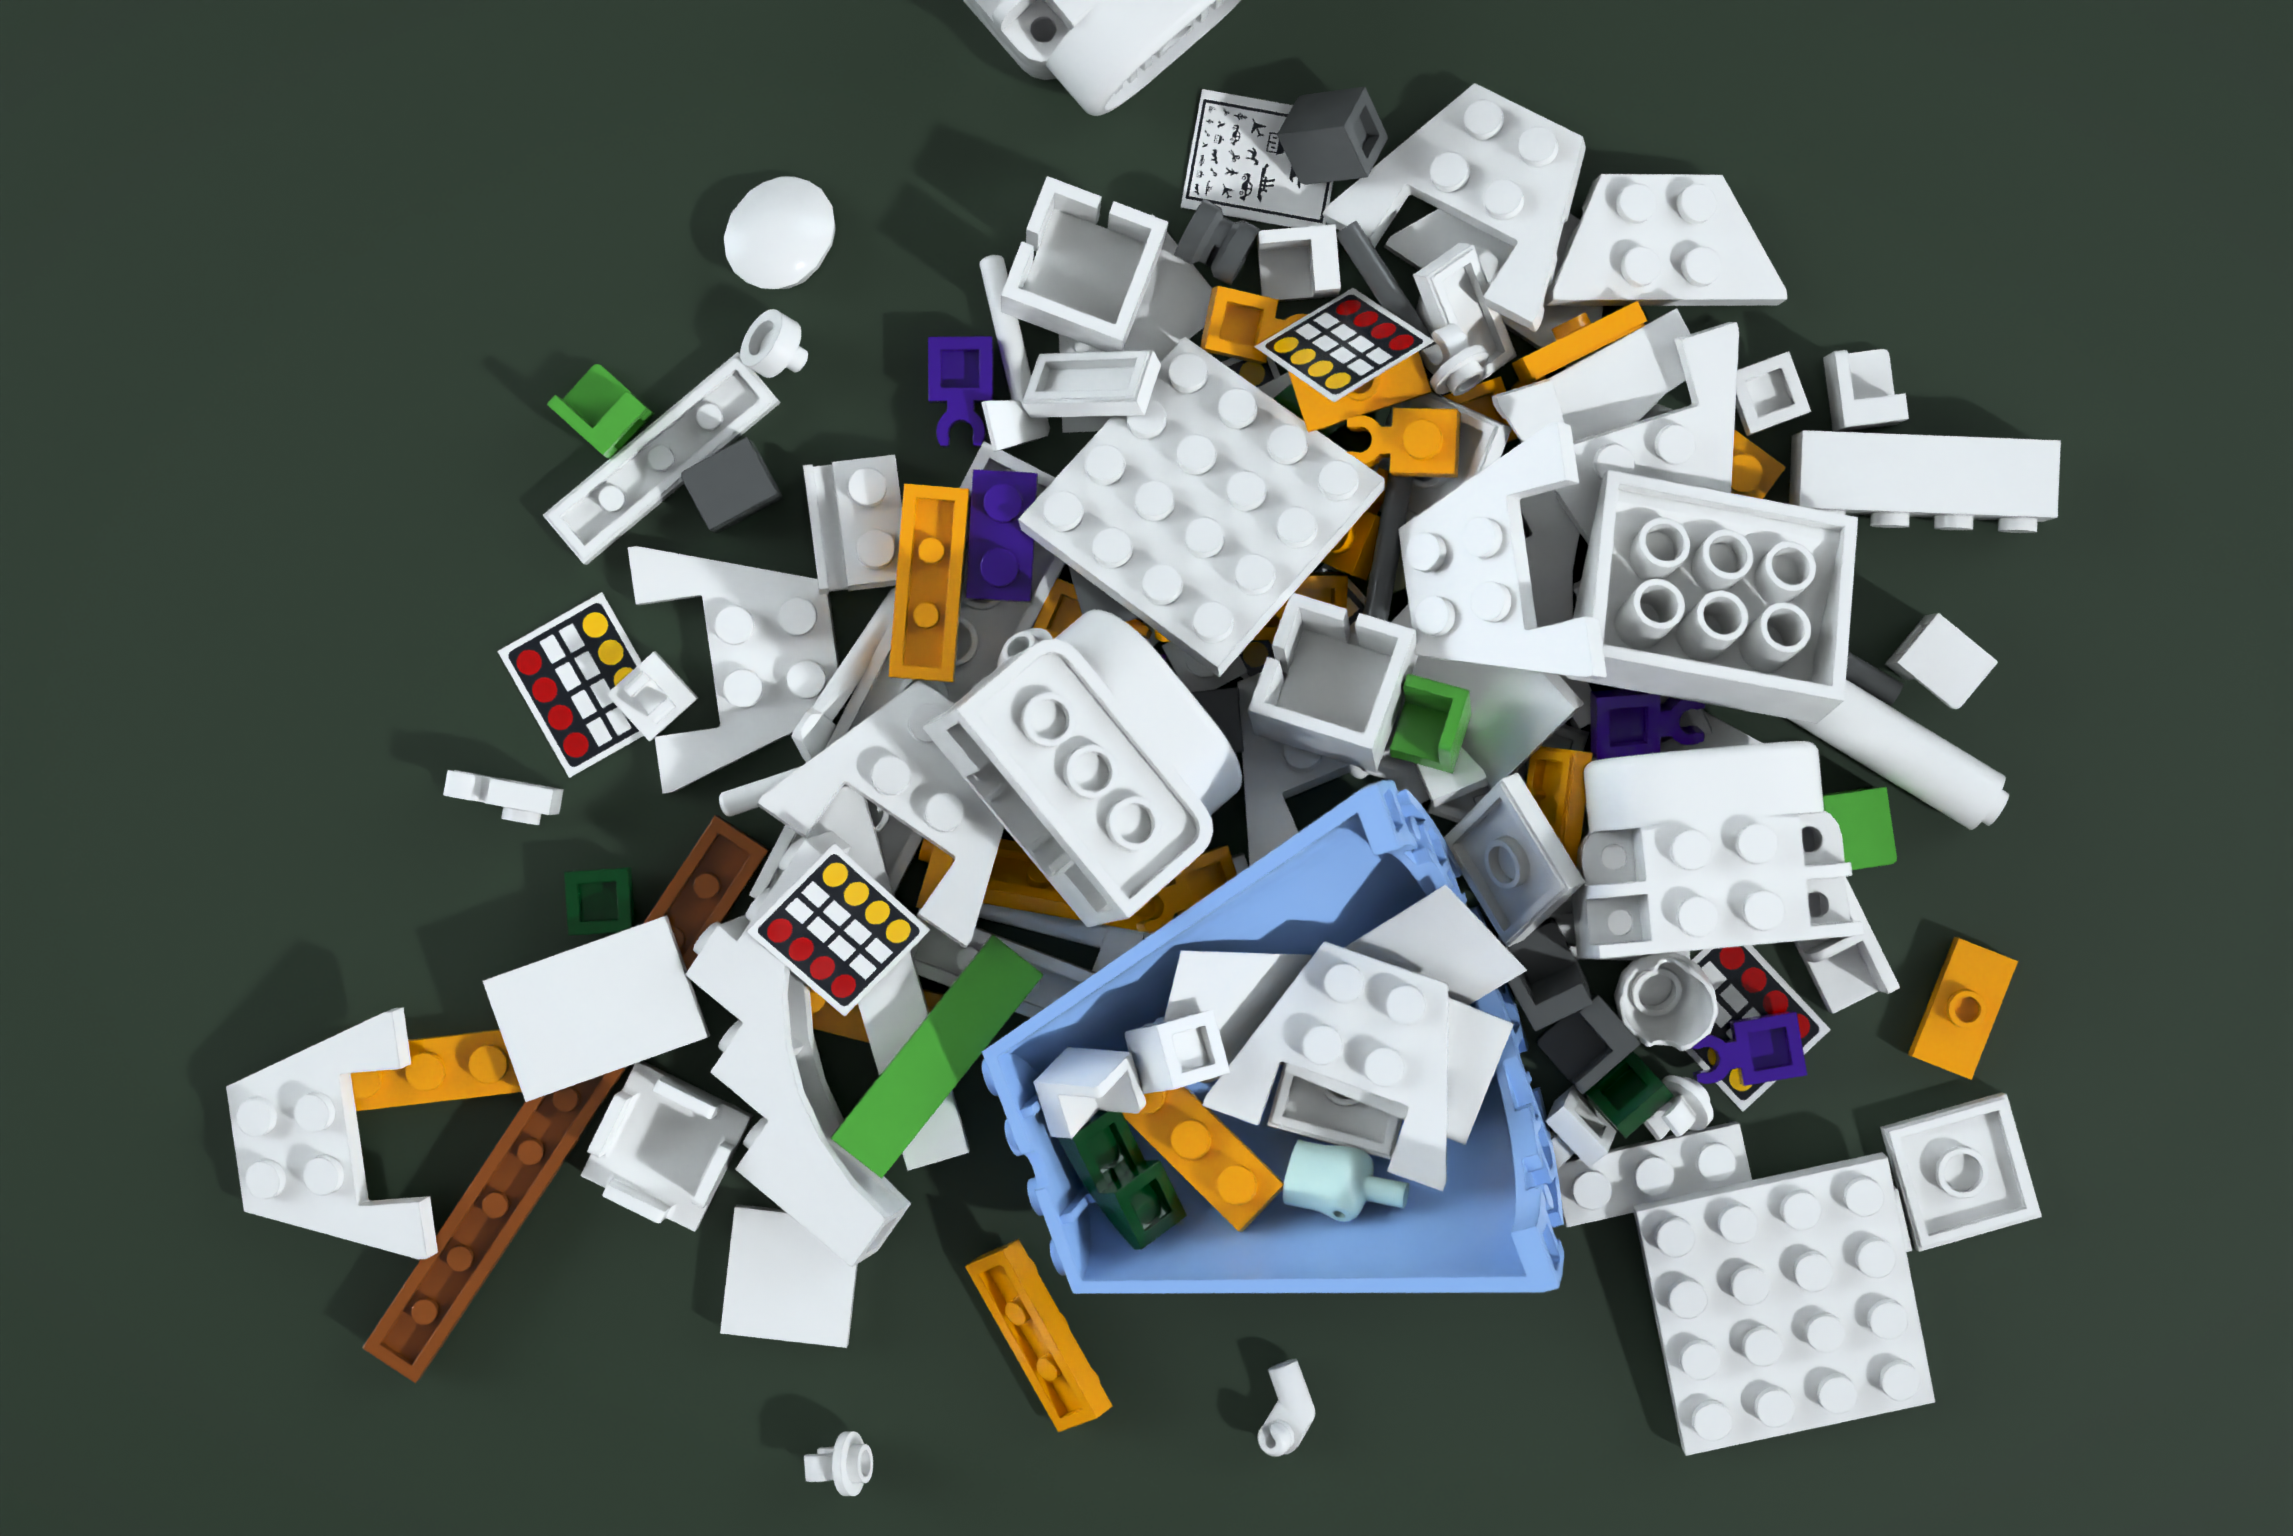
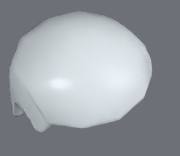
[1614,952,1719,1051]

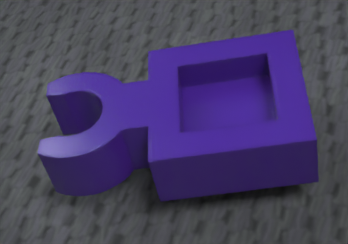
[928,336,993,448]
[1590,689,1705,760]
[1691,1010,1807,1086]

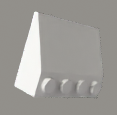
[1567,470,1858,724]

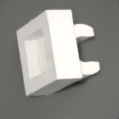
[1736,351,1811,436]
[606,651,698,741]
[1545,1085,1616,1168]

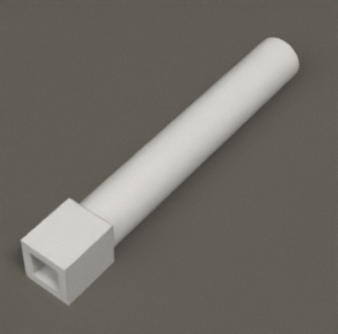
[1574,592,2009,830]

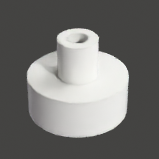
[740,309,808,378]

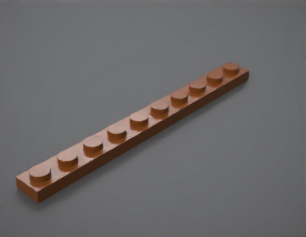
[362,815,771,1383]

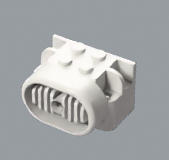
[963,0,1241,116]
[922,610,1242,927]
[1572,741,1865,959]

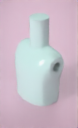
[1283,1140,1409,1222]

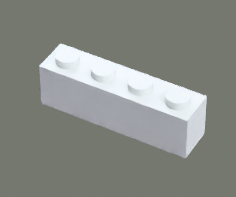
[1789,430,2061,533]

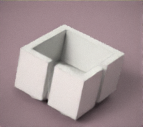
[1001,176,1168,352]
[1247,593,1418,772]

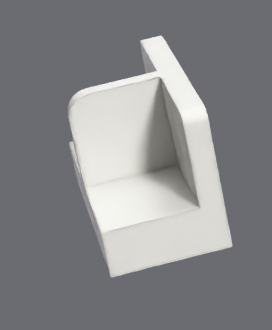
[1794,878,1900,1014]

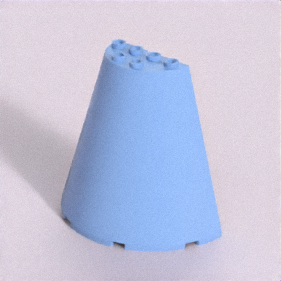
[982,780,1564,1294]

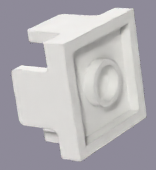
[580,1061,753,1232]

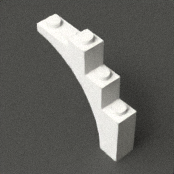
[1520,308,1690,729]
[685,831,911,1267]

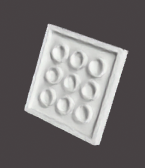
[1018,336,1385,677]
[1633,1152,1935,1456]

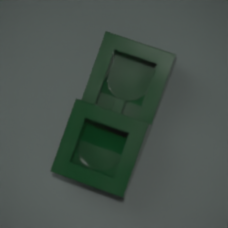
[1057,1110,1187,1249]

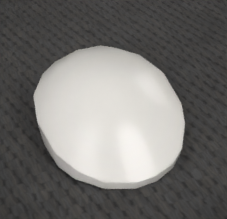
[724,176,835,289]

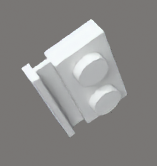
[803,454,902,595]

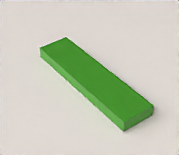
[831,934,1043,1179]

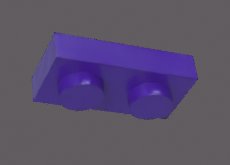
[966,469,1038,603]

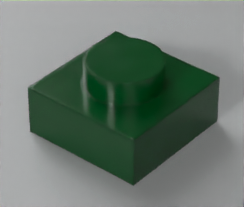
[564,867,635,936]
[1585,1051,1673,1138]

